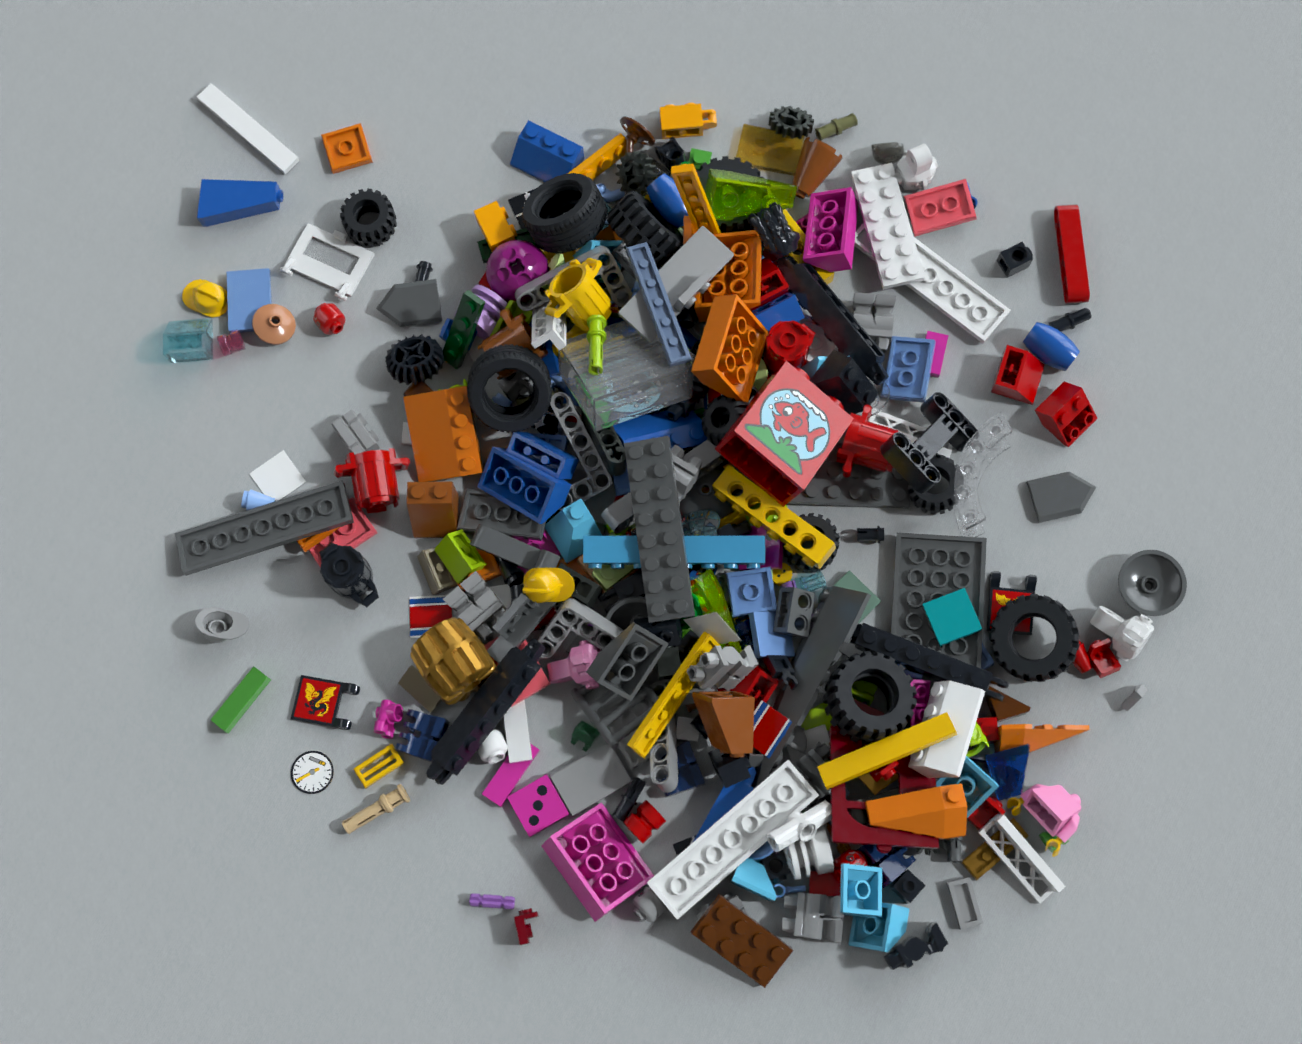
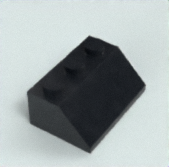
[810,350,879,415]

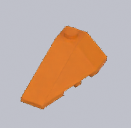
[994,724,1090,762]
[865,784,967,840]

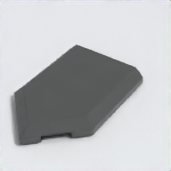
[376,279,443,327]
[1026,472,1096,523]

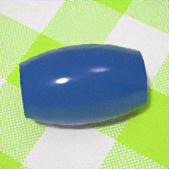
[646,173,689,229]
[1023,322,1080,371]

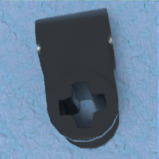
[654,137,687,172]

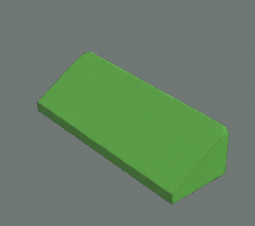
[211,666,271,734]

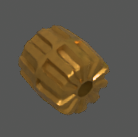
[410,617,496,705]

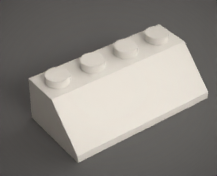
[908,681,985,778]

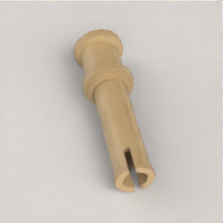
[342,784,411,834]

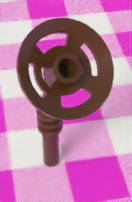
[620,116,655,157]

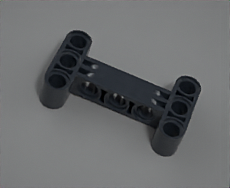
[880,392,979,494]

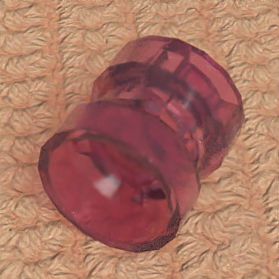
[217,329,246,356]

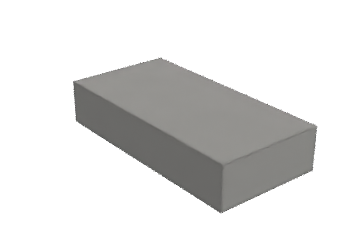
[946,877,983,929]

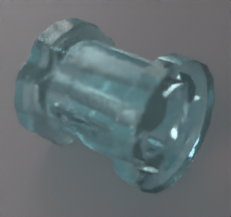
[799,570,827,592]

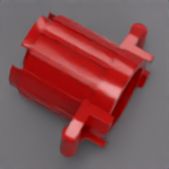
[763,320,816,379]
[836,405,899,478]
[334,448,410,513]

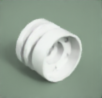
[783,825,834,880]

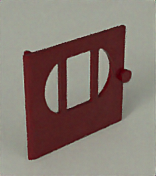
[830,725,939,854]

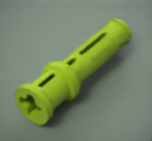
[587,315,607,375]

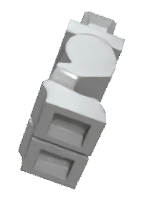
[852,292,896,353]
[671,445,702,506]
[443,571,507,641]
[687,645,758,691]
[781,892,844,943]

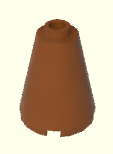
[791,137,843,199]

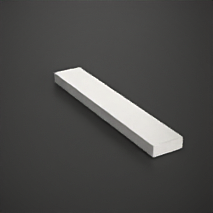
[197,83,300,175]

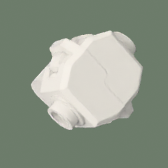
[895,143,938,191]
[1090,606,1154,661]

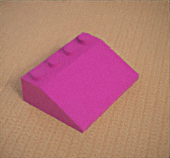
[541,802,654,922]

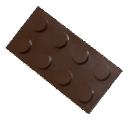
[690,894,794,988]

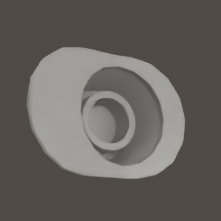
[195,607,249,643]

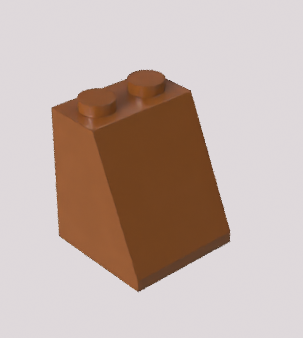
[407,481,459,538]
[692,691,755,757]

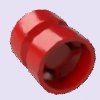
[623,800,666,844]

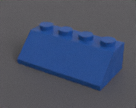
[612,410,707,466]
[477,447,572,524]

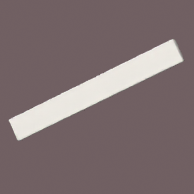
[490,584,533,763]

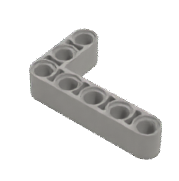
[515,246,632,311]
[550,392,613,511]
[537,598,654,674]
[648,678,718,793]

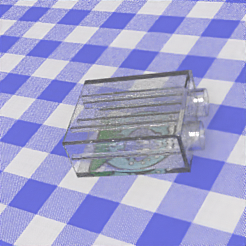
[558,320,696,431]

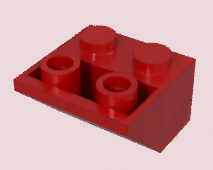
[750,257,789,311]
[991,345,1045,405]
[1035,381,1098,447]
[718,665,779,711]

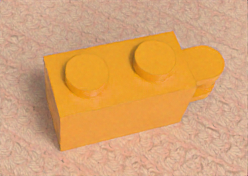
[659,103,717,139]
[474,201,517,252]

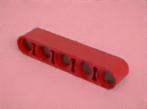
[1054,204,1090,304]

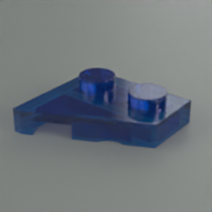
[985,744,1030,801]

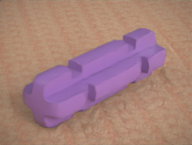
[469,893,515,909]

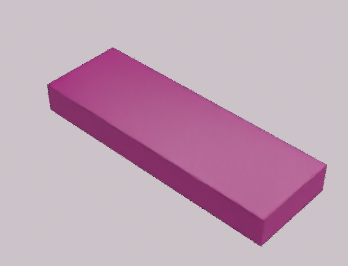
[482,743,540,807]

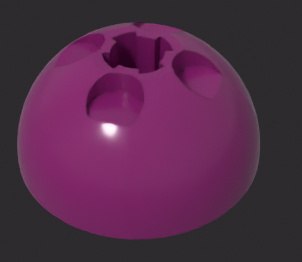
[486,240,550,302]

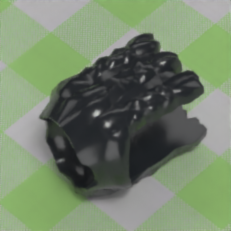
[748,202,800,261]

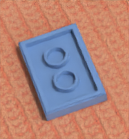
[227,268,272,333]
[882,336,936,403]

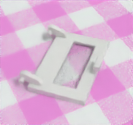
[280,223,375,301]

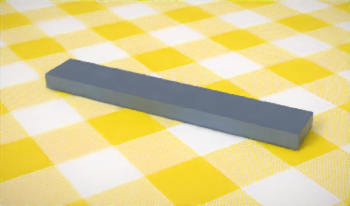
[626,242,692,367]

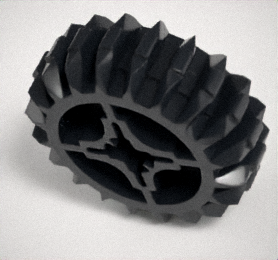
[385,334,444,385]

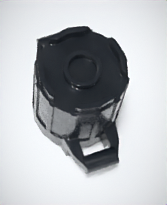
[319,542,379,608]

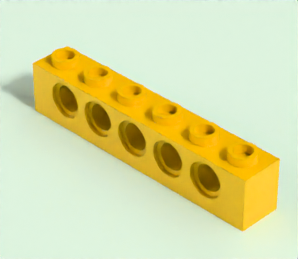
[712,465,836,569]

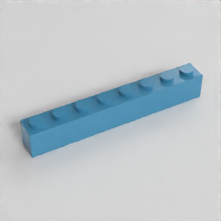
[583,536,765,569]

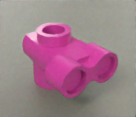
[373,700,403,739]

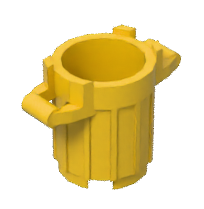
[544,258,612,331]

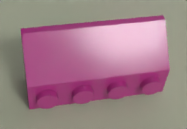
[803,187,858,272]

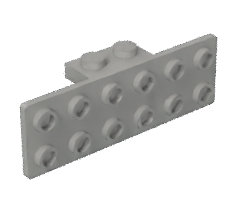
[618,226,734,343]

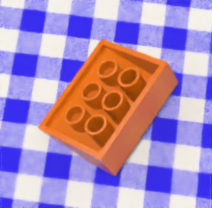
[694,230,762,322]
[691,294,769,402]
[403,386,483,482]

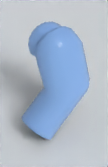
[596,183,625,203]

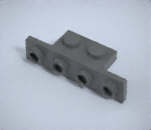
[487,593,557,663]

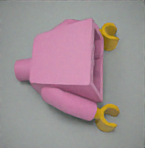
[1007,784,1081,857]

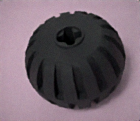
[702,395,749,446]

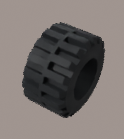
[340,188,397,248]
[908,454,964,515]
[783,513,840,573]

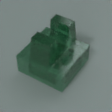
[571,720,600,752]

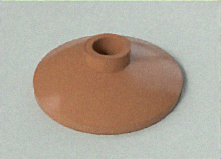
[252,304,296,345]

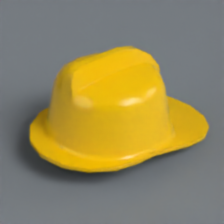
[182,279,228,317]
[522,567,575,603]

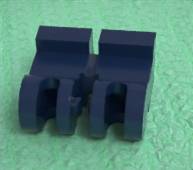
[395,709,450,763]
[661,741,706,798]
[857,845,916,888]

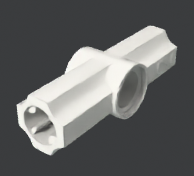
[767,800,831,853]

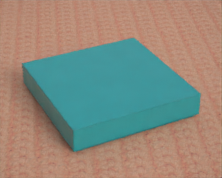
[922,588,982,646]

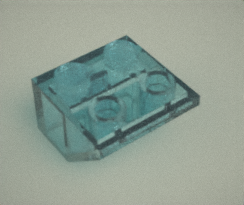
[163,318,213,363]

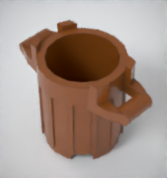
[478,308,548,380]

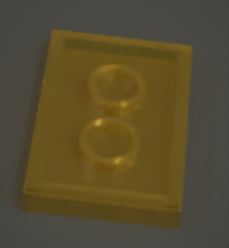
[736,124,804,176]

